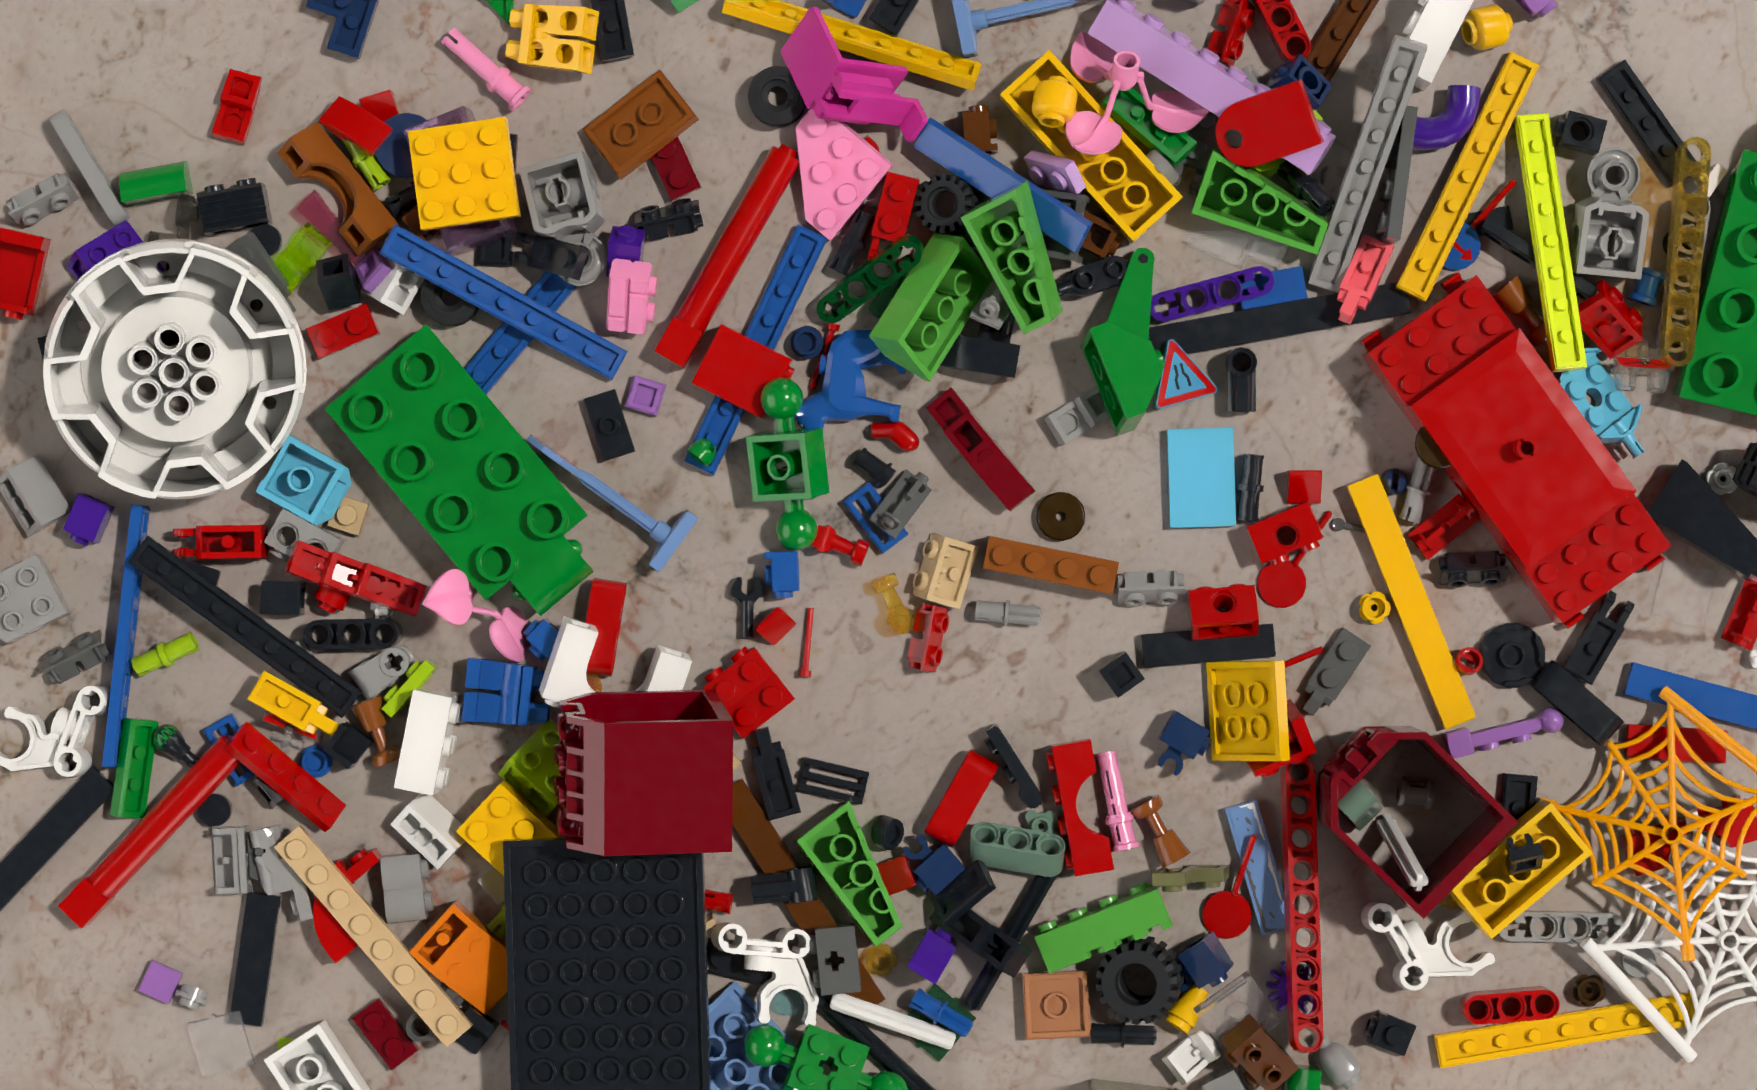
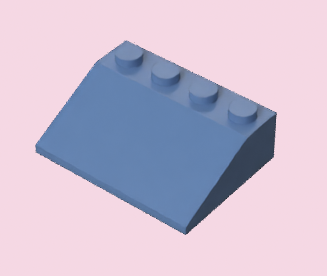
[709,981,797,1090]

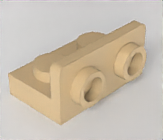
[913,533,979,610]

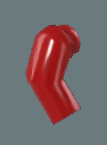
[871,421,920,451]

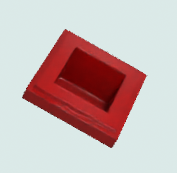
[359,90,399,122]
[1287,470,1322,503]
[756,607,796,645]
[877,853,917,895]

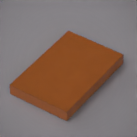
[582,69,699,180]

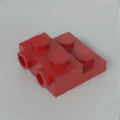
[703,646,795,739]

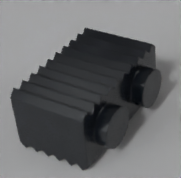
[197,178,273,235]

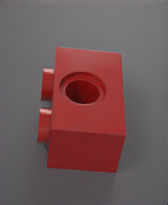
[1247,500,1324,566]
[1188,584,1259,641]

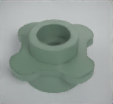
[1025,810,1058,835]

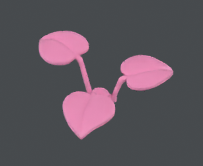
[1065,31,1210,155]
[422,569,529,663]

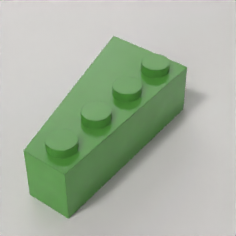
[1192,145,1329,255]
[961,180,1063,334]
[794,801,903,947]

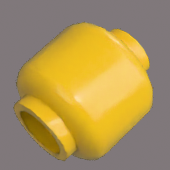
[1461,4,1513,51]
[1032,76,1078,128]

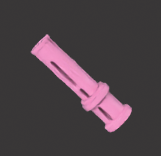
[442,28,531,111]
[1096,750,1140,852]

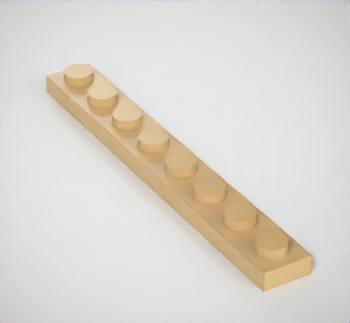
[274,825,473,1048]

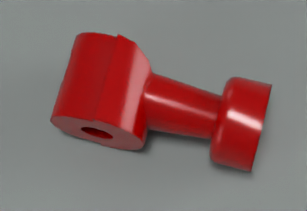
[811,525,871,567]

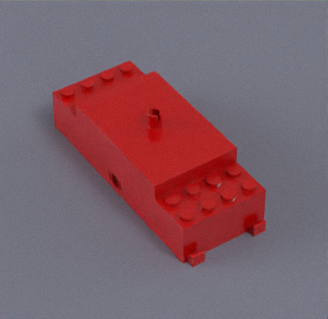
[1360,272,1671,629]

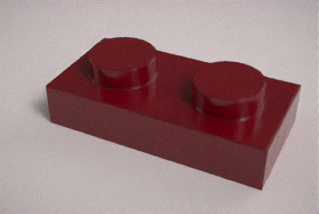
[651,137,702,202]
[352,997,419,1070]

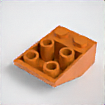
[409,900,508,1015]

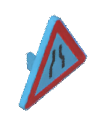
[1154,339,1217,409]

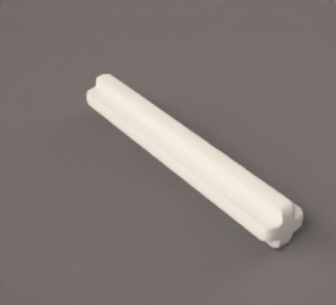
[1376,814,1428,891]
[830,993,956,1049]

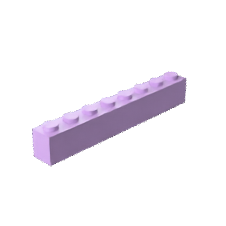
[1088,0,1337,175]

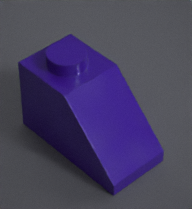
[907,926,957,984]

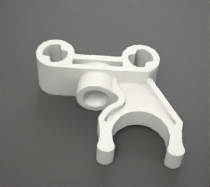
[0,686,110,777]
[1361,902,1495,991]
[711,921,819,1026]

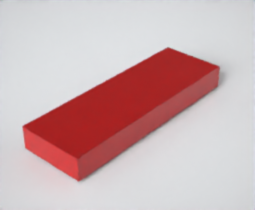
[1625,724,1728,763]

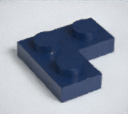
[306,0,379,60]

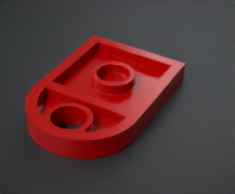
[1216,79,1324,167]

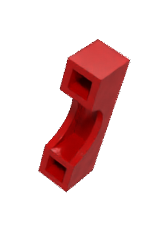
[1046,738,1114,877]
[1619,795,1757,877]

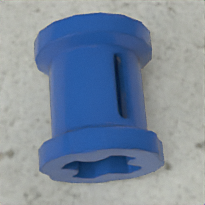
[1628,267,1666,307]

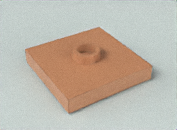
[1022,970,1092,1040]

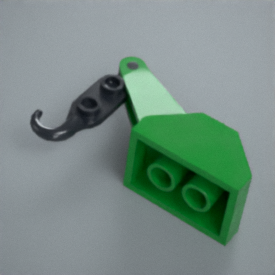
[1050,248,1165,436]

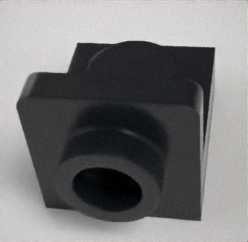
[1364,1010,1417,1056]

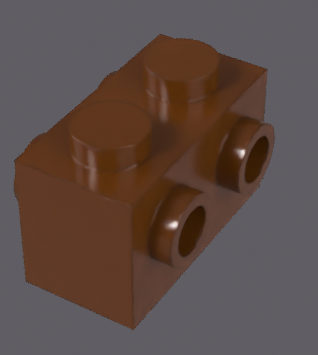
[1220,1013,1299,1090]

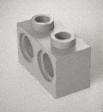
[264,508,345,561]

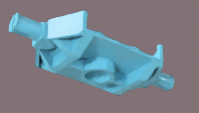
[1553,347,1645,459]

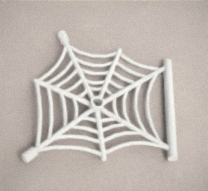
[1580,810,1757,1063]

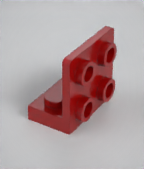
[1245,699,1317,777]

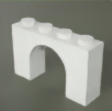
[539,616,692,708]

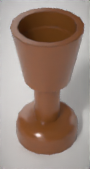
[1493,275,1547,346]
[351,696,401,768]
[1131,794,1191,868]

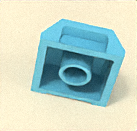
[255,434,351,526]

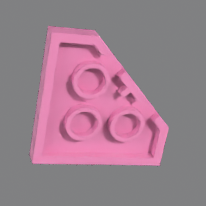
[796,109,894,241]

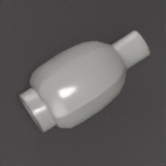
[1313,1033,1362,1090]

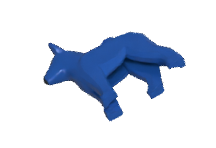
[794,330,906,429]

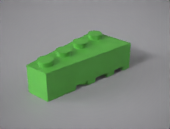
[1033,881,1173,974]

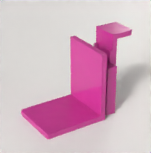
[781,6,928,142]

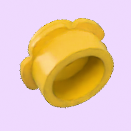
[1358,591,1391,624]

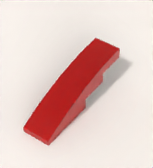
[285,541,427,617]

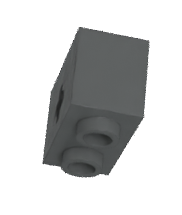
[809,923,861,996]

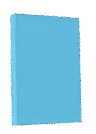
[1167,427,1236,528]

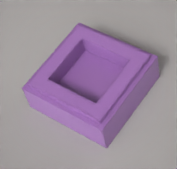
[355,246,392,293]
[625,375,666,416]
[138,960,183,1004]

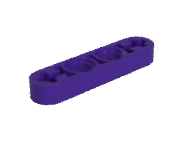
[1150,266,1275,322]

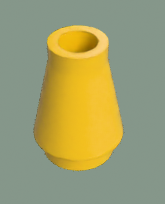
[1165,983,1209,1034]

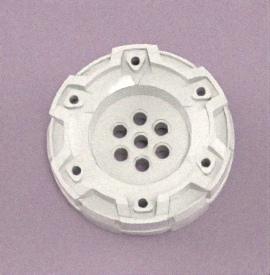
[43,239,307,500]

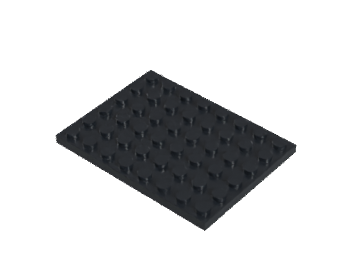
[503,838,711,1090]

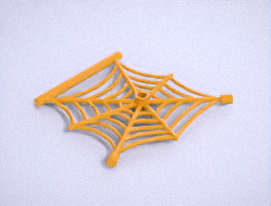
[1540,686,1757,962]

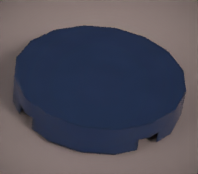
[375,113,433,179]

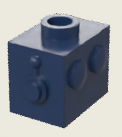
[1266,54,1332,111]

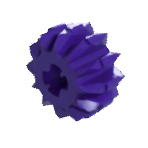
[1265,960,1312,1014]

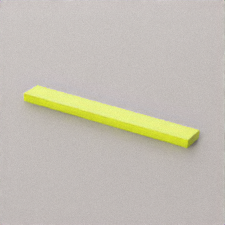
[1514,113,1587,372]

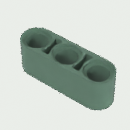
[1338,781,1383,832]
[969,822,1065,877]

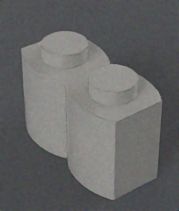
[380,852,434,923]

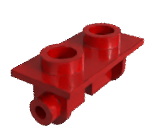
[1207,0,1255,67]
[1407,493,1479,560]
[1720,579,1757,650]
[906,603,949,672]

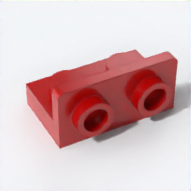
[1578,279,1644,360]

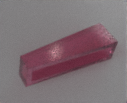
[296,189,366,266]

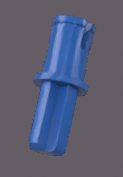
[909,988,973,1037]

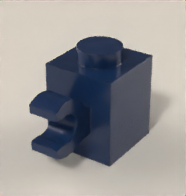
[1157,710,1212,776]
[903,834,965,895]
[1178,931,1234,991]

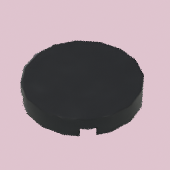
[1479,623,1545,688]

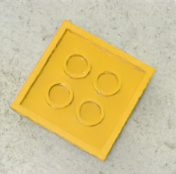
[408,117,521,231]
[1206,660,1290,761]

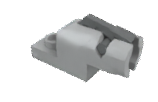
[247,824,314,922]

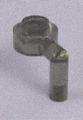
[148,194,200,242]

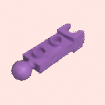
[1442,707,1564,759]

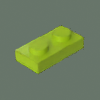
[382,659,439,718]

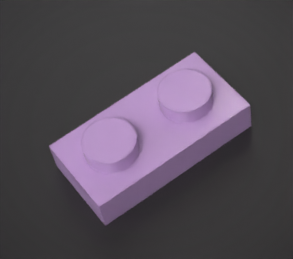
[1024,150,1086,195]

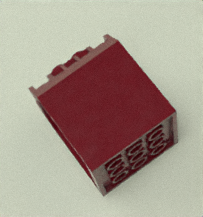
[554,689,733,856]
[1318,726,1519,919]

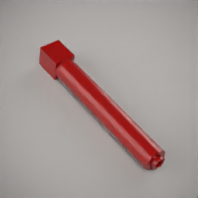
[654,143,799,369]
[58,735,241,929]

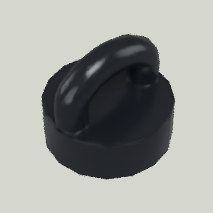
[871,815,904,851]

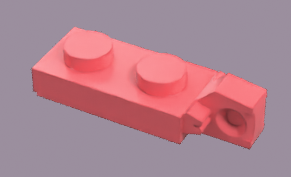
[1337,234,1395,325]

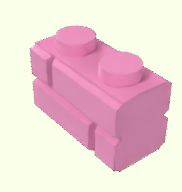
[606,258,658,335]

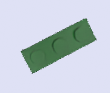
[1101,88,1197,168]
[110,717,159,819]

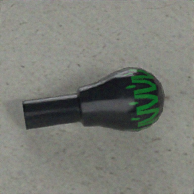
[152,724,199,768]

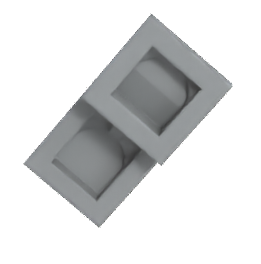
[1044,386,1109,446]

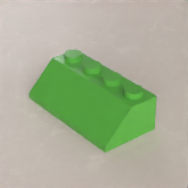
[869,233,993,382]

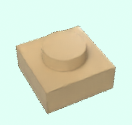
[327,497,370,536]

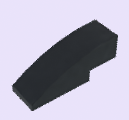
[940,335,1021,379]
[929,908,1032,978]

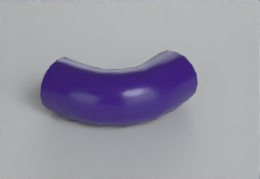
[1413,85,1481,150]

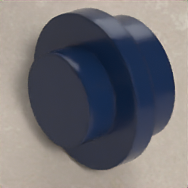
[791,326,824,359]

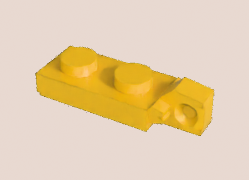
[247,671,339,736]

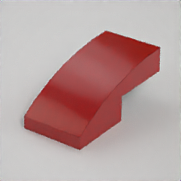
[212,69,262,145]
[318,96,393,157]

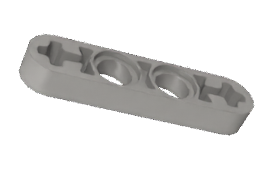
[49,109,130,226]
[1498,910,1625,943]

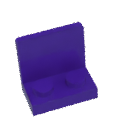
[66,221,165,281]

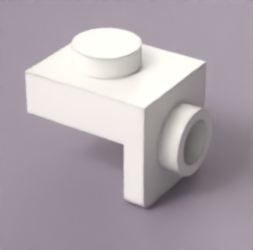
[1162,1030,1221,1085]

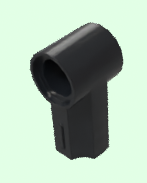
[1226,347,1257,412]
[750,866,818,905]

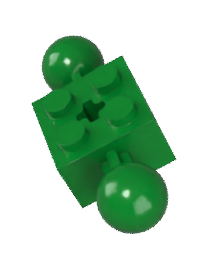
[746,378,830,550]
[743,1024,908,1090]

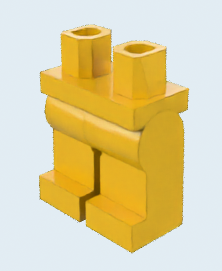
[505,4,599,75]

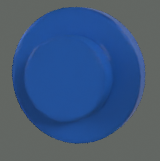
[299,745,333,778]

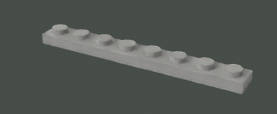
[1307,35,1428,293]

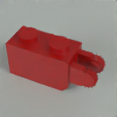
[867,171,920,269]
[173,525,268,559]

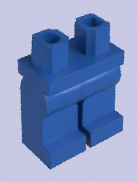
[461,657,551,726]

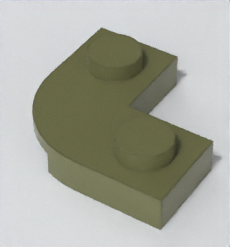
[1152,865,1229,892]

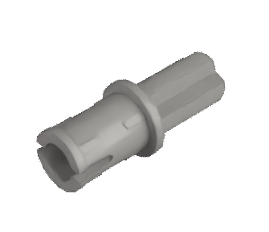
[1399,458,1435,524]
[975,600,1041,626]

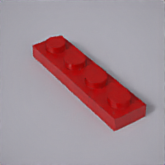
[224,721,346,832]

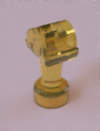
[871,572,914,634]

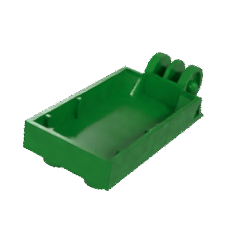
[1673,149,1757,416]
[325,324,594,616]

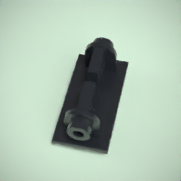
[634,198,704,242]
[1439,551,1509,588]

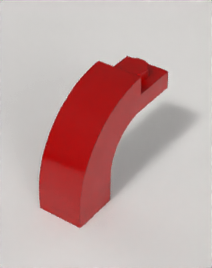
[313,848,382,964]

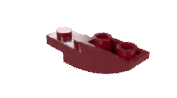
[926,387,1036,512]

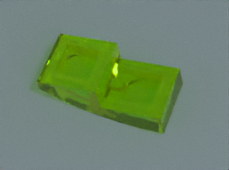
[273,222,333,297]

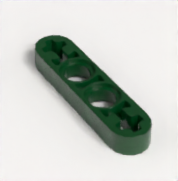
[816,235,924,323]

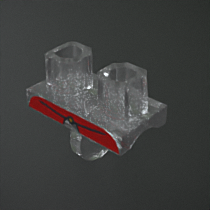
[1609,339,1675,394]
[261,711,324,754]

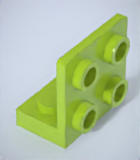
[498,719,560,817]

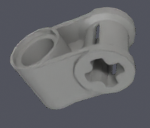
[349,645,415,700]

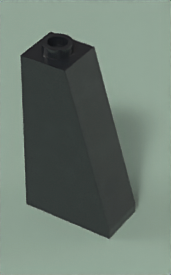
[1648,459,1757,582]

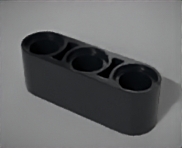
[303,618,403,649]
[1530,660,1624,747]

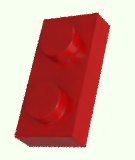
[306,303,380,359]

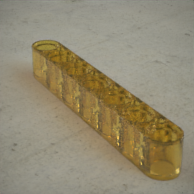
[1659,137,1711,368]

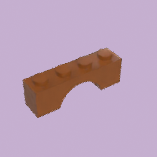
[277,121,399,256]
[982,536,1119,594]

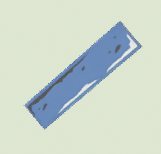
[1224,799,1285,935]

